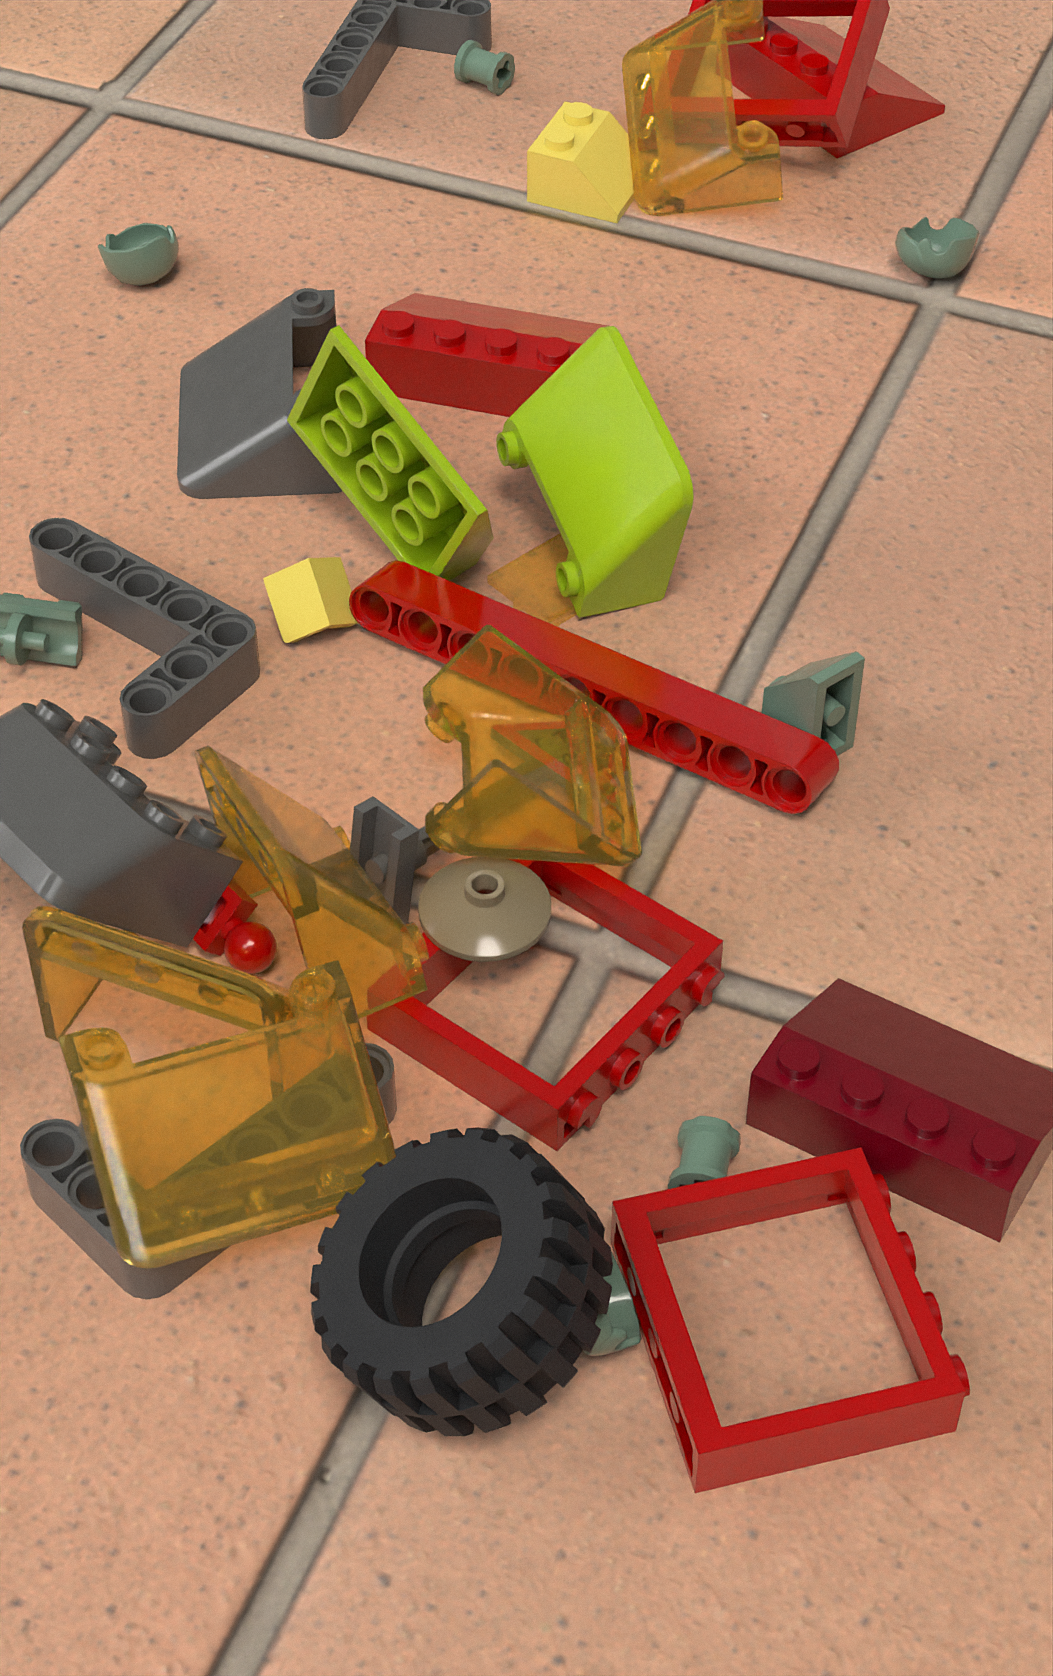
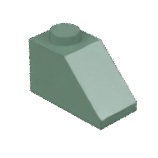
[762,651,865,756]

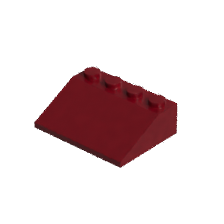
[746,978,1053,1243]

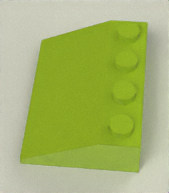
[287,325,494,581]

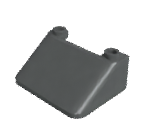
[177,288,342,499]

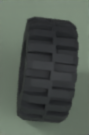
[310,1127,613,1436]

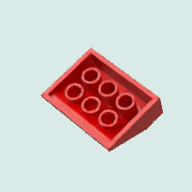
[718,17,945,159]
[365,293,608,417]

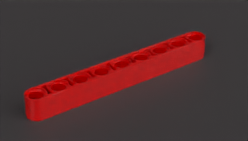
[349,560,839,814]

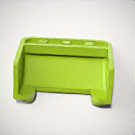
[496,326,694,618]

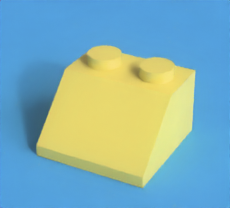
[527,102,653,223]

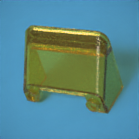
[622,0,783,216]
[423,625,642,867]
[195,746,429,1031]
[22,906,335,1100]
[58,960,396,1268]

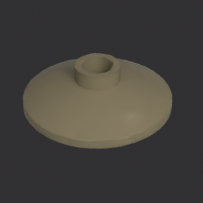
[418,856,551,962]

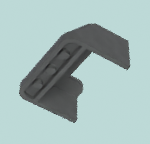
[0,699,243,947]

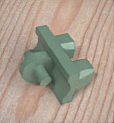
[0,592,82,666]

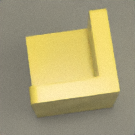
[263,557,358,643]

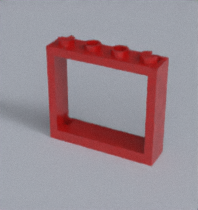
[654,0,890,147]
[364,831,725,1151]
[611,1147,970,1493]

